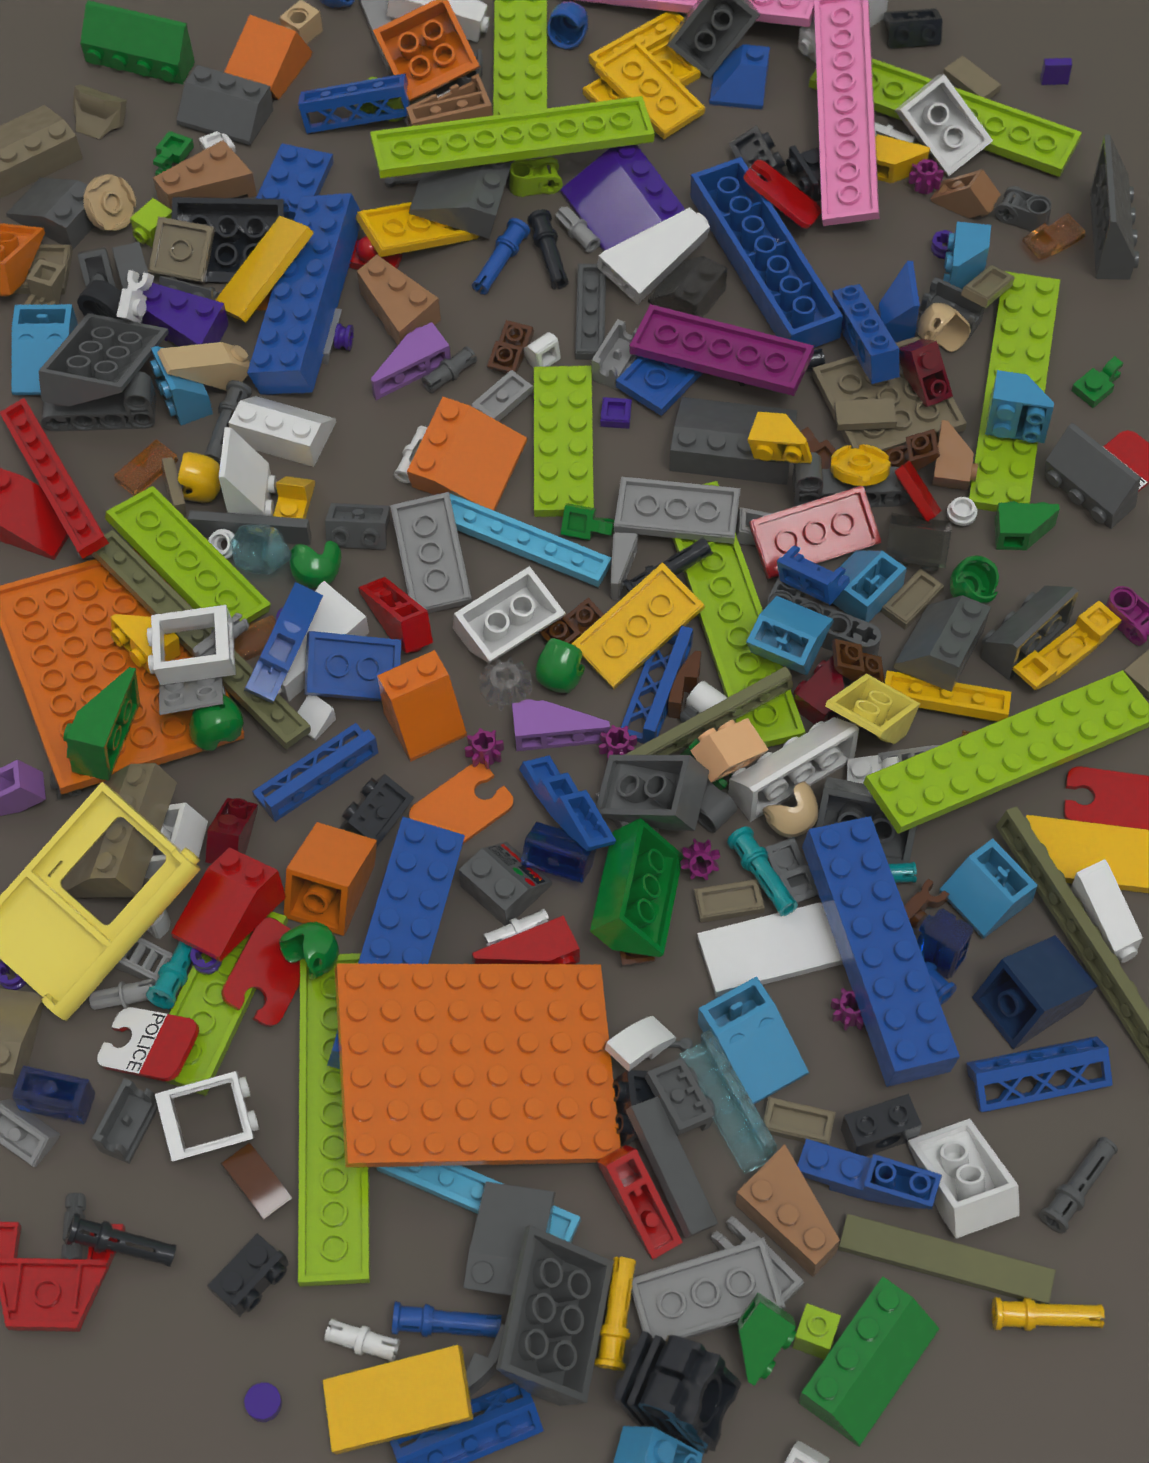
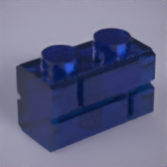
[521,822,596,883]
[917,908,973,979]
[12,1066,95,1124]

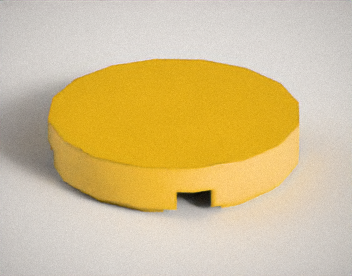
[831,444,890,486]

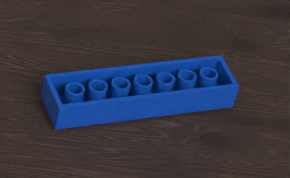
[690,157,843,348]
[247,193,361,395]
[327,816,465,1069]
[802,816,960,1087]

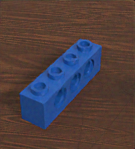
[832,284,900,384]

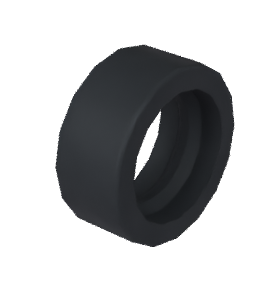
[77,280,123,320]

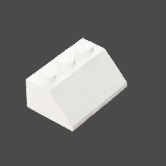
[228,396,336,467]
[452,566,566,664]

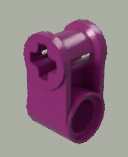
[1105,586,1149,646]

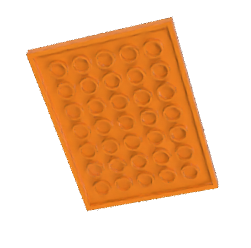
[0,548,244,795]
[335,963,621,1168]

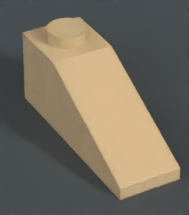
[157,342,250,391]

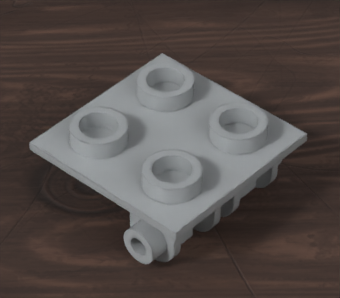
[159,677,226,715]

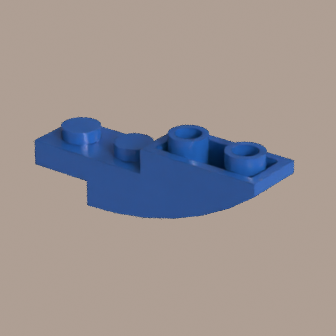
[244,582,323,704]
[797,1139,942,1209]

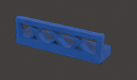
[298,73,410,134]
[621,625,693,744]
[252,723,379,822]
[966,1036,1113,1112]
[390,1383,544,1463]

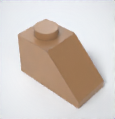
[930,169,1001,218]
[932,420,978,490]

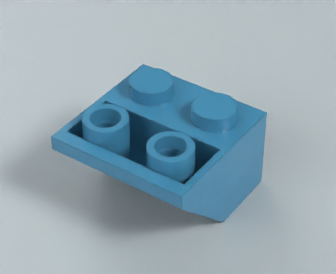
[943,222,991,289]
[150,346,213,425]
[985,370,1054,443]
[833,551,907,622]
[746,596,834,676]
[939,839,1038,939]
[613,1426,703,1463]

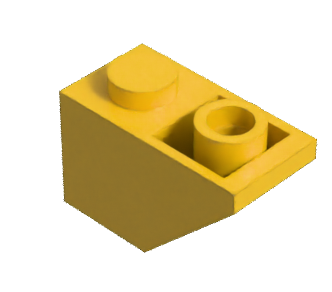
[876,134,930,183]
[747,412,813,463]
[110,614,180,675]

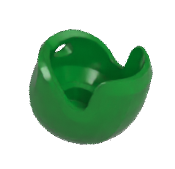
[289,541,341,589]
[950,555,999,605]
[535,638,585,693]
[189,694,244,751]
[279,922,339,980]

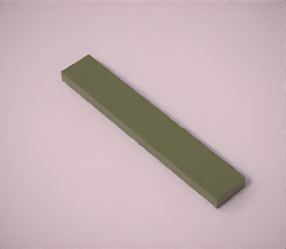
[625,666,793,755]
[838,1214,1056,1304]

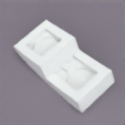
[605,1016,676,1072]

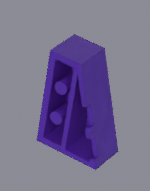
[141,283,229,347]

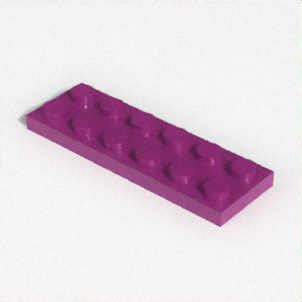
[629,304,814,396]

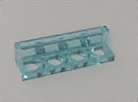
[679,1029,777,1174]

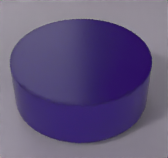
[244,1383,282,1422]

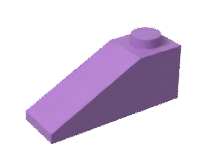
[371,322,451,400]
[512,699,610,751]
[0,760,46,816]

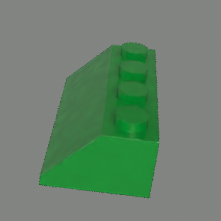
[80,0,195,85]
[590,818,683,957]
[799,1276,939,1447]

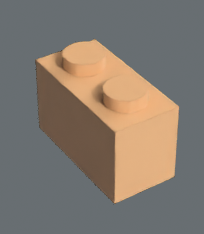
[690,718,769,783]

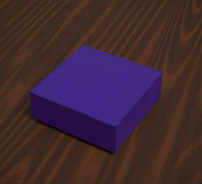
[1040,58,1072,85]
[600,397,632,429]

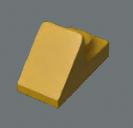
[273,476,315,519]

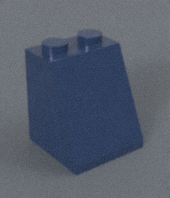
[972,935,1098,1050]

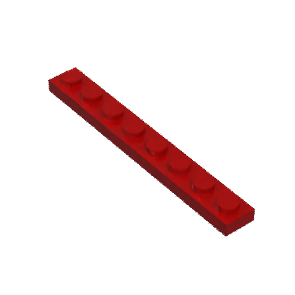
[0,398,109,559]

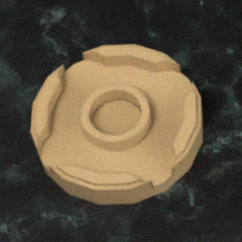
[84,174,136,231]

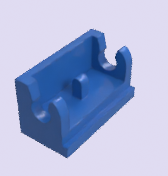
[777,545,850,605]

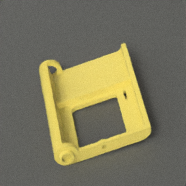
[0,782,201,1021]

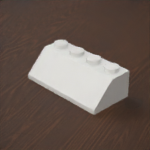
[728,717,859,822]

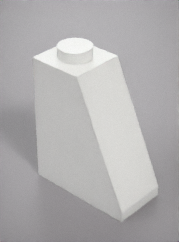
[1071,859,1143,963]

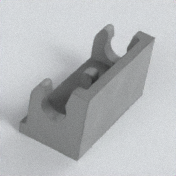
[591,319,638,390]

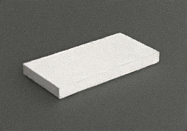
[697,902,843,997]

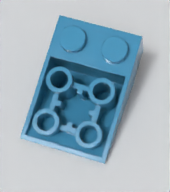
[12,304,78,395]
[698,976,809,1106]

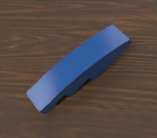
[519,755,616,851]

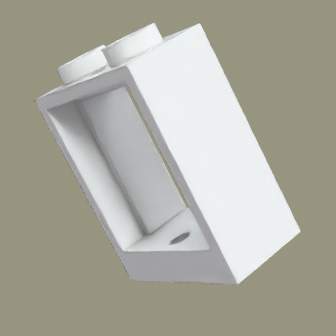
[147,605,236,685]
[155,1071,259,1162]

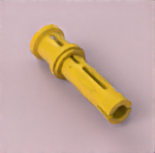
[594,1257,636,1371]
[992,1297,1105,1331]

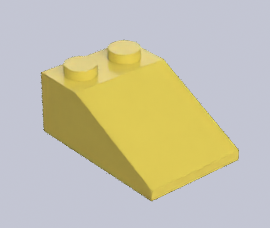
[825,674,920,744]

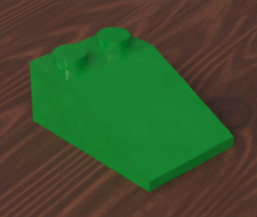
[63,667,140,781]

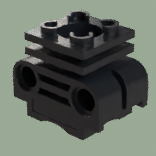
[614,1331,742,1454]

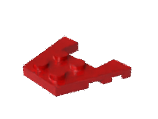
[0,1222,126,1332]

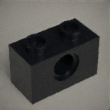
[841,1094,922,1156]

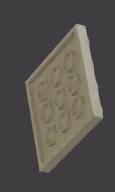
[812,336,967,452]

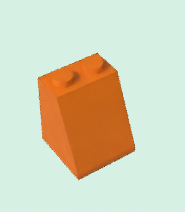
[224,15,313,100]
[377,650,467,762]
[283,822,377,936]

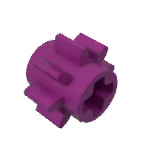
[908,159,944,194]
[599,725,637,762]
[464,728,504,769]
[680,838,721,880]
[831,988,863,1031]

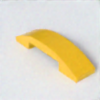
[1013,601,1122,690]

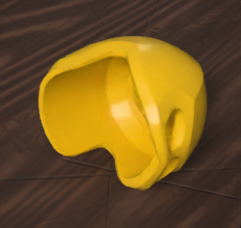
[178,452,221,503]

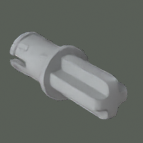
[556,206,601,253]
[192,613,249,657]
[89,978,156,1010]

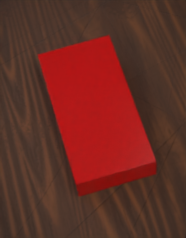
[895,460,942,521]

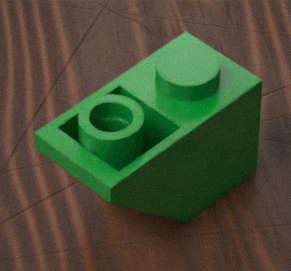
[994,501,1060,550]
[737,1293,797,1386]

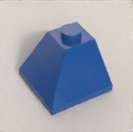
[709,44,770,110]
[878,261,920,343]

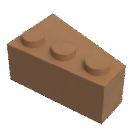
[406,74,493,126]
[153,140,257,210]
[357,255,441,346]
[735,1144,840,1277]

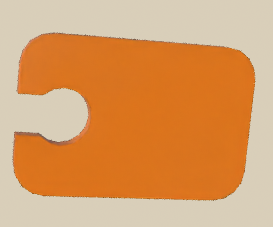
[409,763,514,845]

